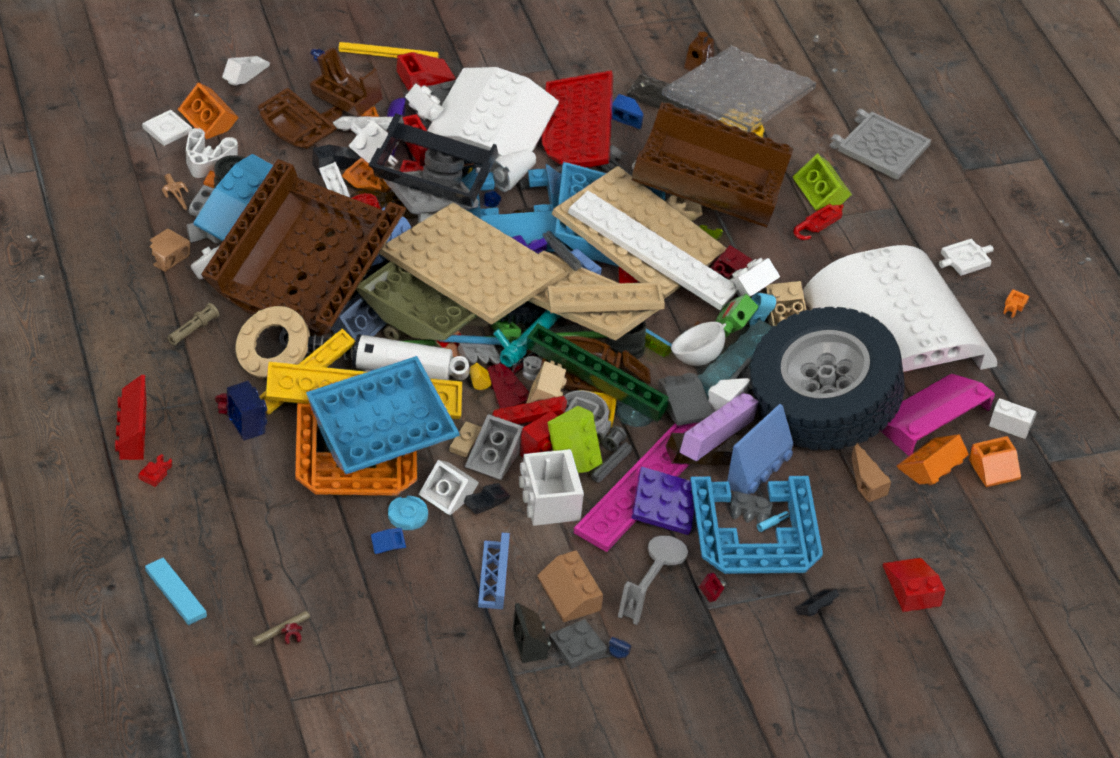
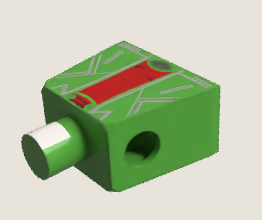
[715,294,759,337]

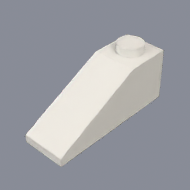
[222,56,270,86]

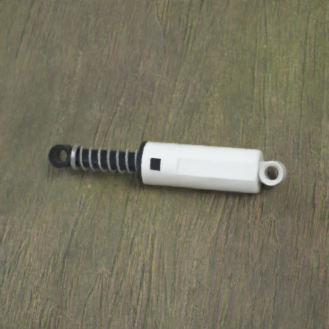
[279,329,469,380]

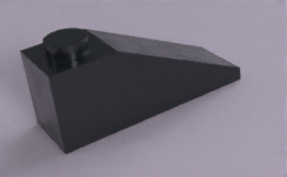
[312,144,361,175]

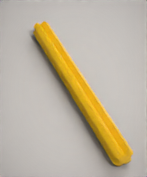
[338,42,439,58]

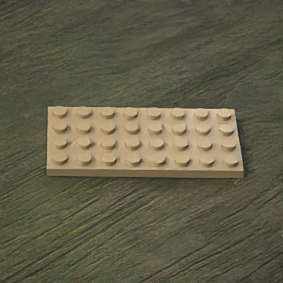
[528,251,660,340]

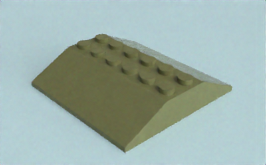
[356,261,477,341]

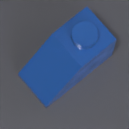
[612,94,644,129]

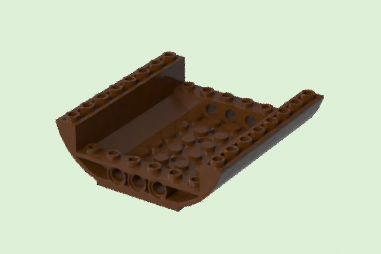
[632,102,794,228]
[201,159,406,336]

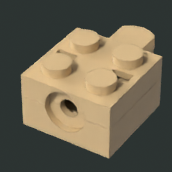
[527,360,567,403]

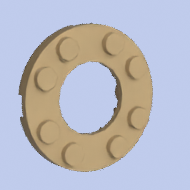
[236,306,310,379]

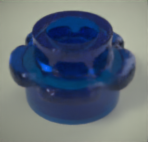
[484,191,501,208]

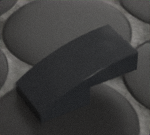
[464,483,510,514]

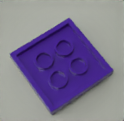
[631,466,694,535]

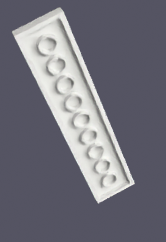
[568,191,738,310]

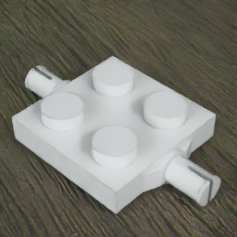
[349,120,399,166]
[939,239,993,275]

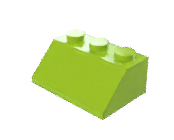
[792,153,852,211]
[547,406,602,473]

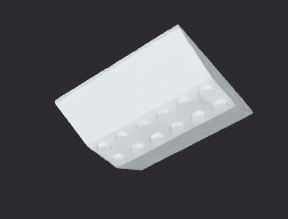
[427,67,559,157]

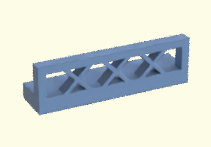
[478,533,510,610]

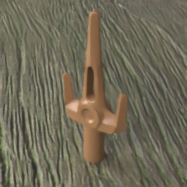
[162,174,189,211]

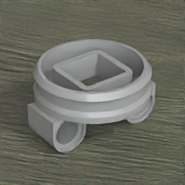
[564,390,611,444]

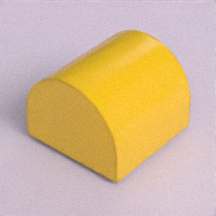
[469,363,491,390]

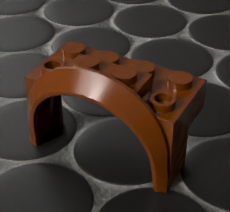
[309,48,383,117]

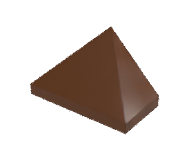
[620,350,651,384]

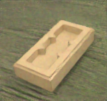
[449,421,482,458]

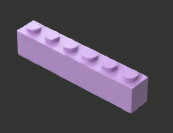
[680,393,759,461]

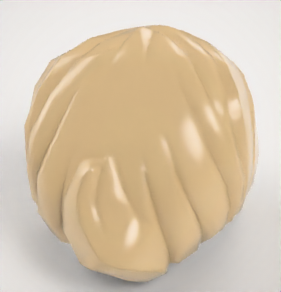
[666,195,703,221]

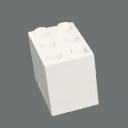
[519,449,584,526]

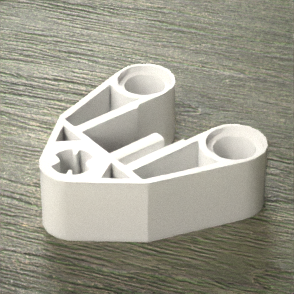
[186,128,238,178]

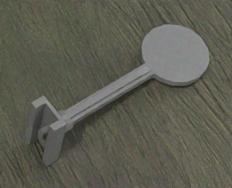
[618,536,688,625]

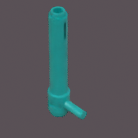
[493,310,561,367]

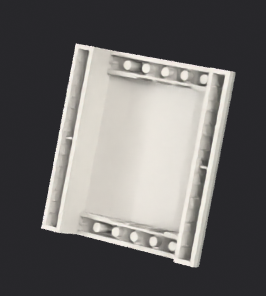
[803,245,997,372]

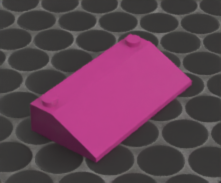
[880,374,995,456]

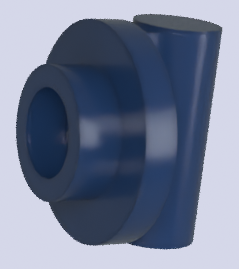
[609,636,632,658]

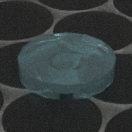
[617,401,653,427]

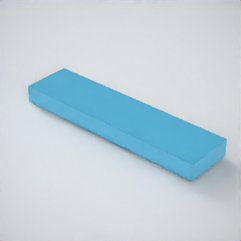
[145,558,207,625]

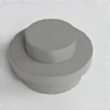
[610,145,623,160]

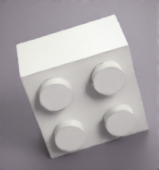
[729,258,780,297]

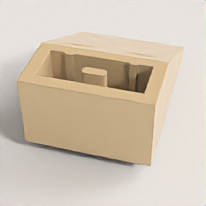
[760,281,806,328]

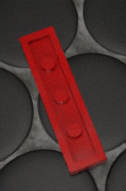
[492,396,567,424]

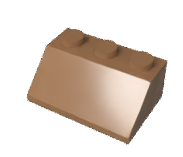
[537,550,603,622]

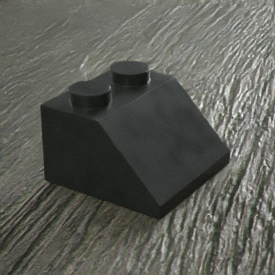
[512,603,551,663]

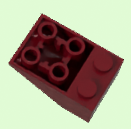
[710,245,753,301]

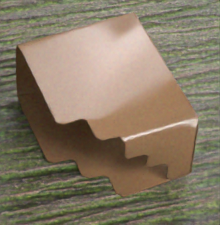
[150,229,190,272]

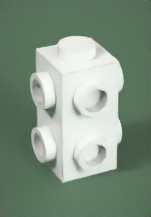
[405,84,444,122]

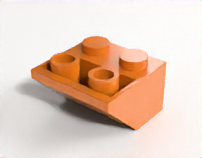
[968,436,1021,487]

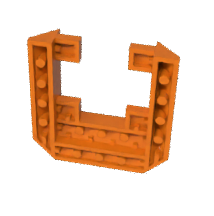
[295,403,417,496]

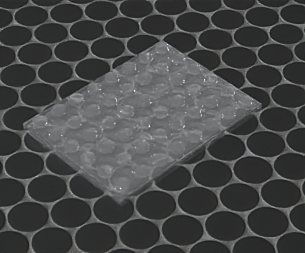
[661,47,816,132]

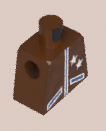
[684,31,714,75]

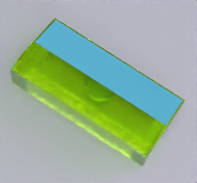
[645,328,672,358]

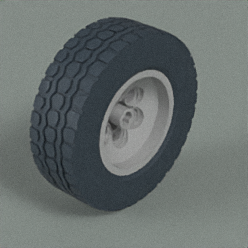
[750,307,905,450]

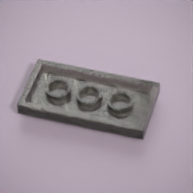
[627,74,702,113]

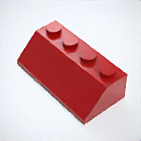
[115,375,147,460]

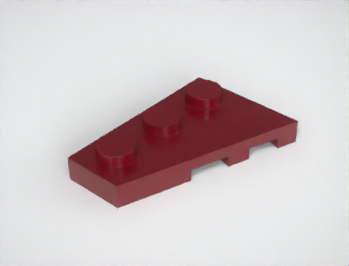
[487,362,530,409]

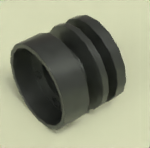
[606,320,646,359]

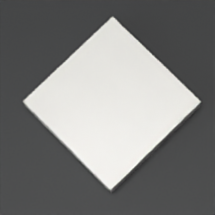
[142,110,192,146]

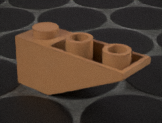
[851,443,891,503]

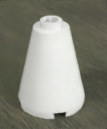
[490,149,536,192]

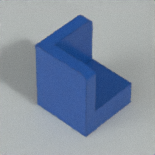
[371,528,406,554]

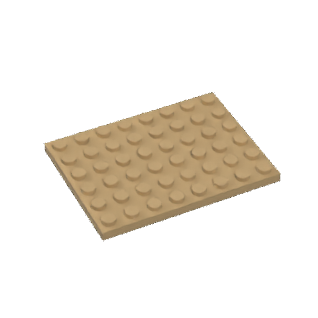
[552,166,727,299]
[379,203,565,325]

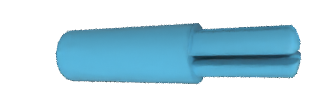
[757,511,789,532]

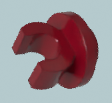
[215,393,235,415]
[281,623,303,645]

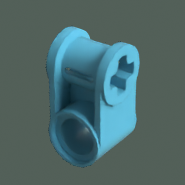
[749,292,776,327]

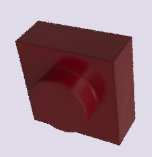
[699,572,725,602]

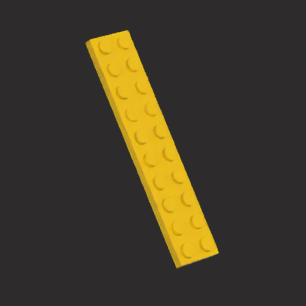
[265,362,462,420]

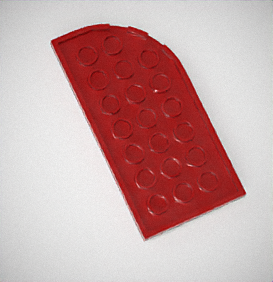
[542,70,614,168]

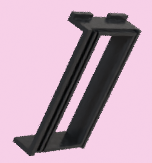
[368,113,499,208]

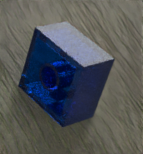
[227,381,267,441]

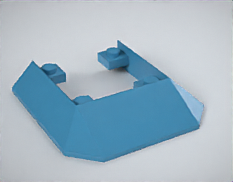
[461,164,566,252]
[690,476,823,574]

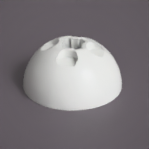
[671,322,725,366]

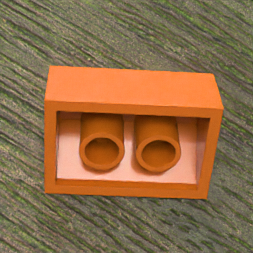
[178,82,239,139]
[897,434,969,485]

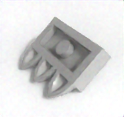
[457,343,500,365]

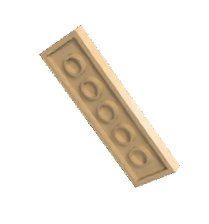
[548,282,665,314]

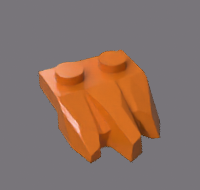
[342,157,391,193]

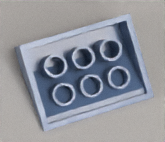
[727,404,793,494]

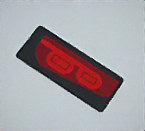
[513,352,538,375]

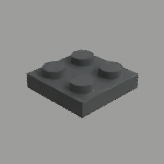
[549,619,607,669]

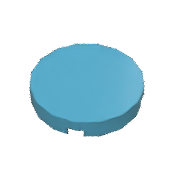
[388,496,428,530]

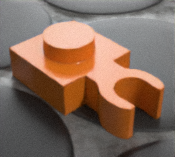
[1004,289,1030,317]

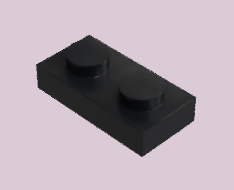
[795,588,839,617]

